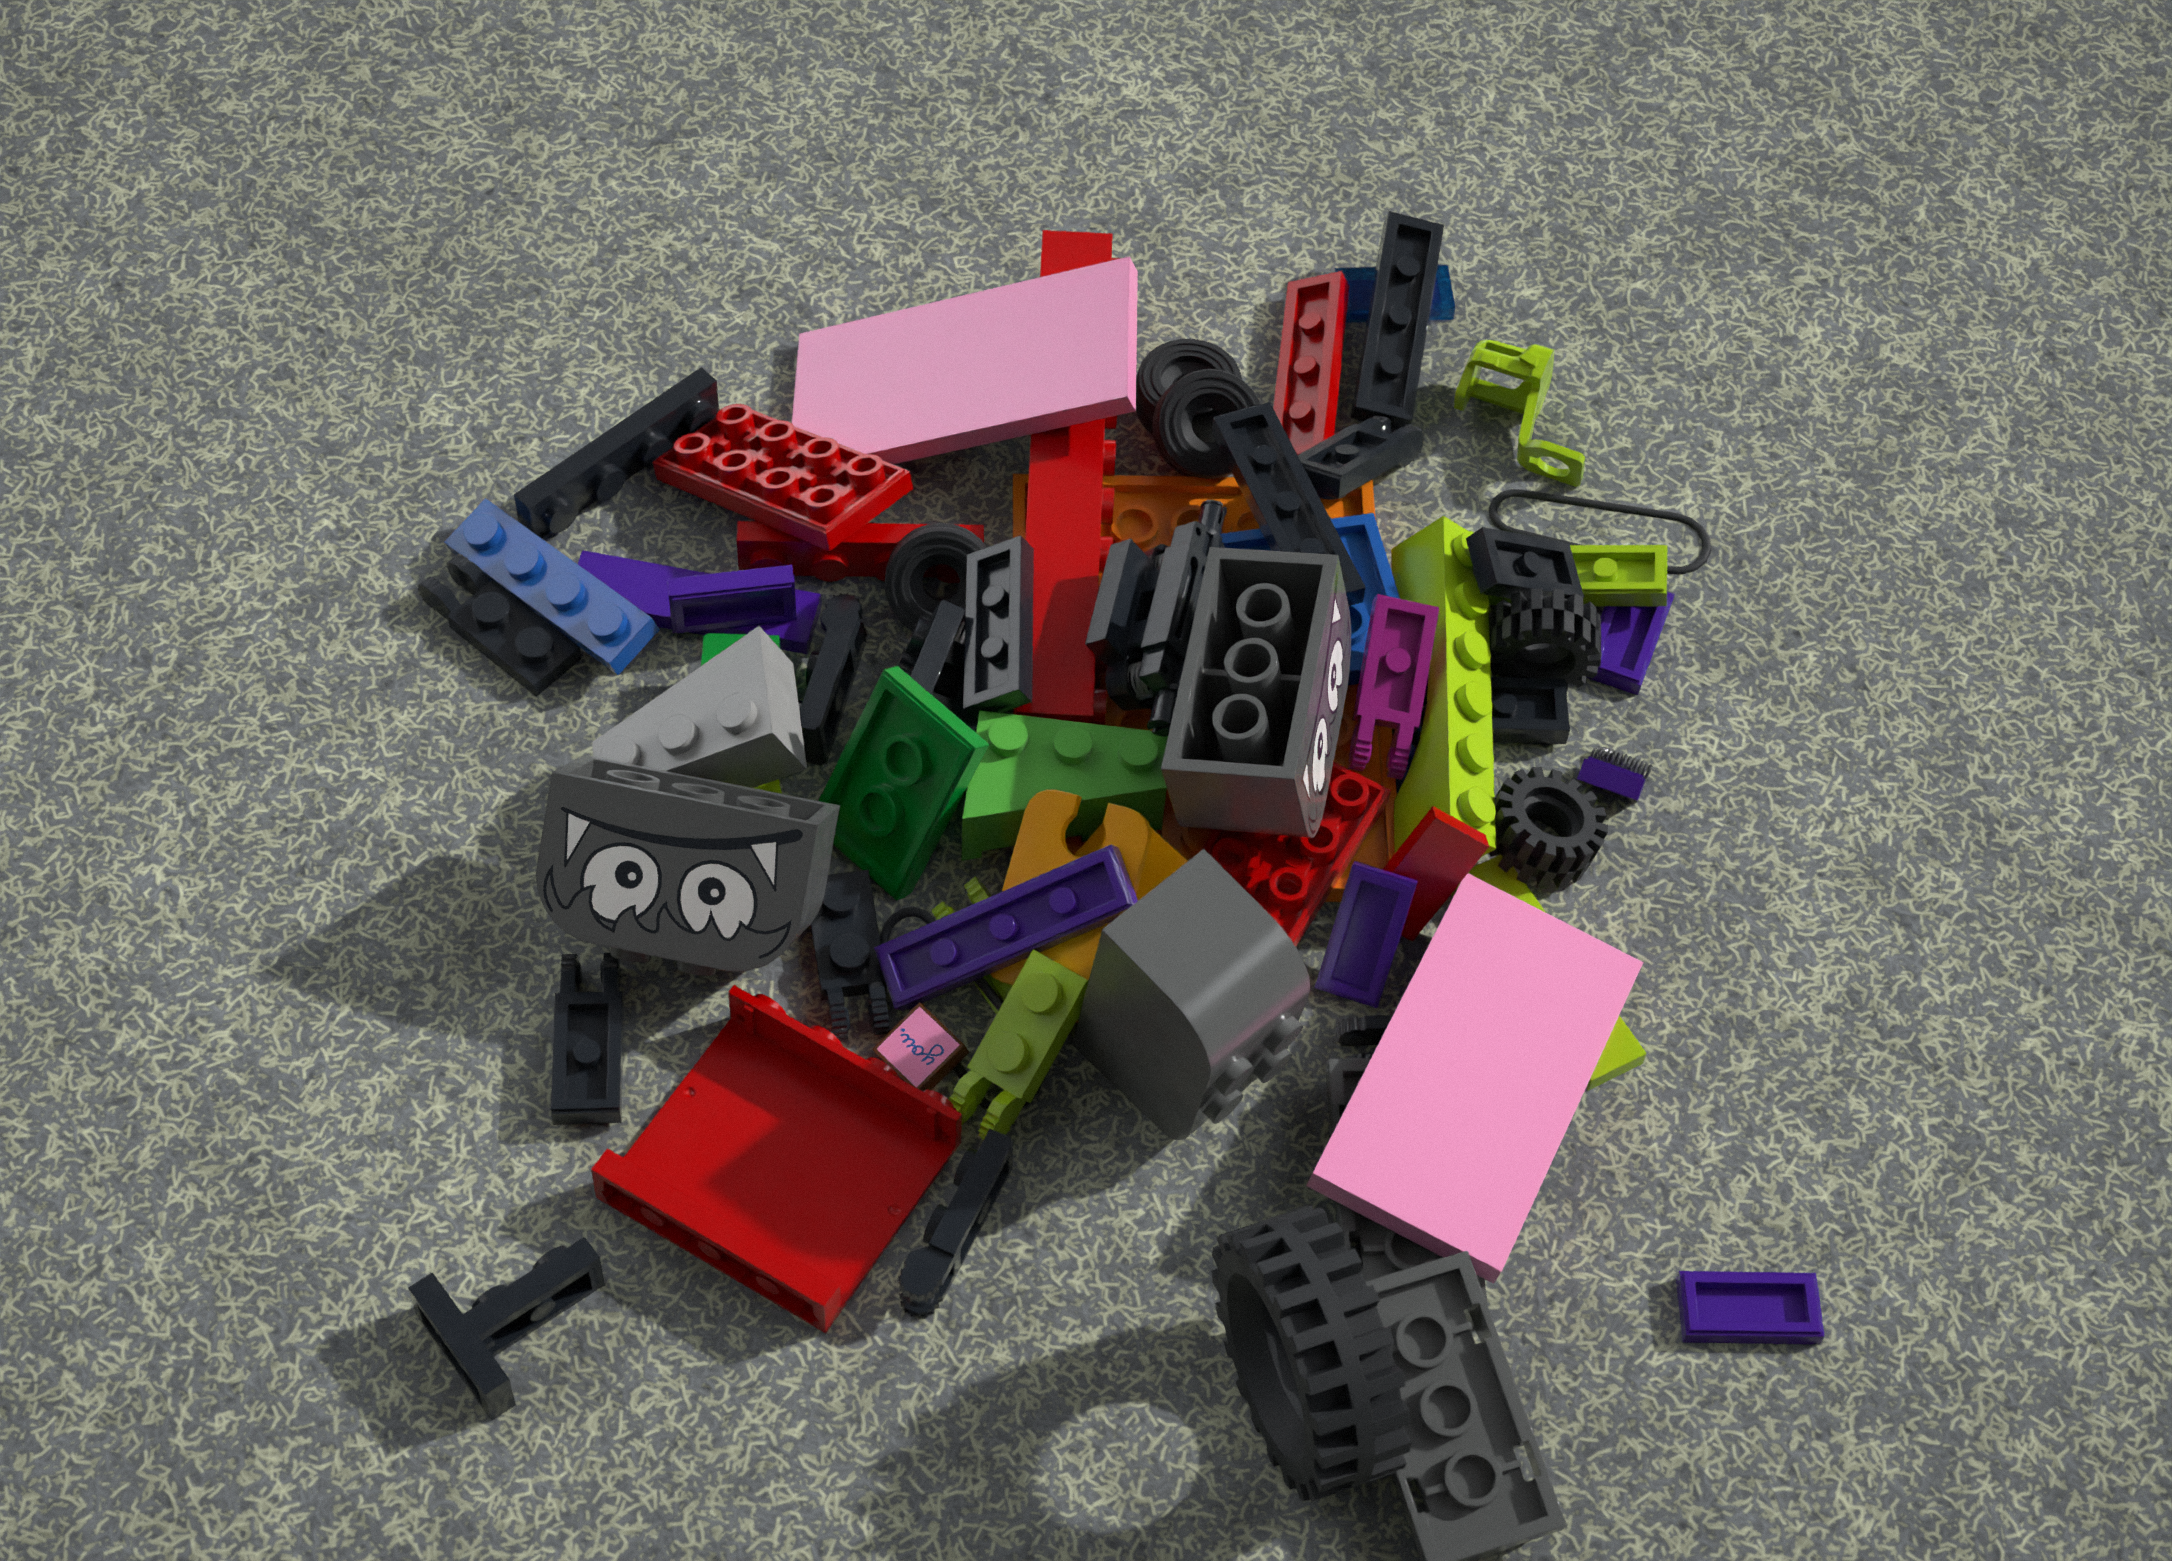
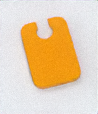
[991,789,1152,985]

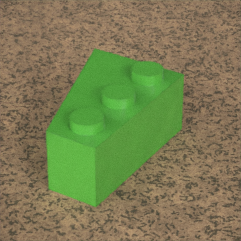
[961,711,1168,861]

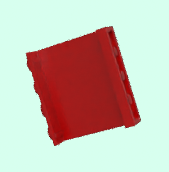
[591,985,962,1334]

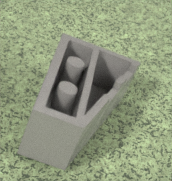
[592,626,807,788]

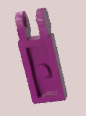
[1348,594,1439,780]

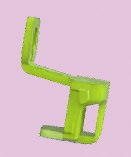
[1454,340,1585,487]

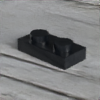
[1466,527,1584,599]

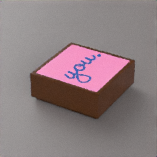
[872,1002,969,1091]

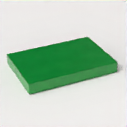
[818,666,990,901]

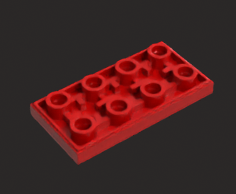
[653,403,913,551]
[1199,762,1391,946]

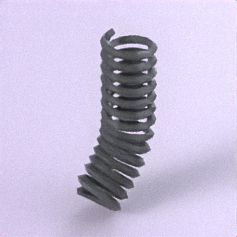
[1590,746,1653,781]

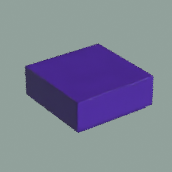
[1577,756,1646,801]

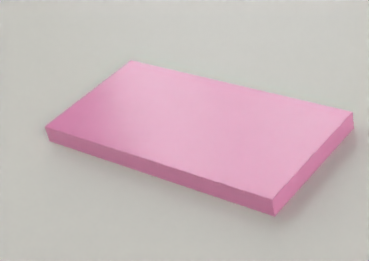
[792,256,1138,464]
[1306,873,1643,1284]

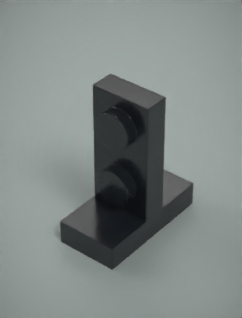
[408,1237,605,1421]

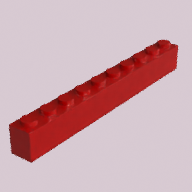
[1015,230,1121,725]

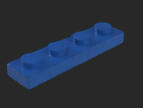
[444,498,660,675]

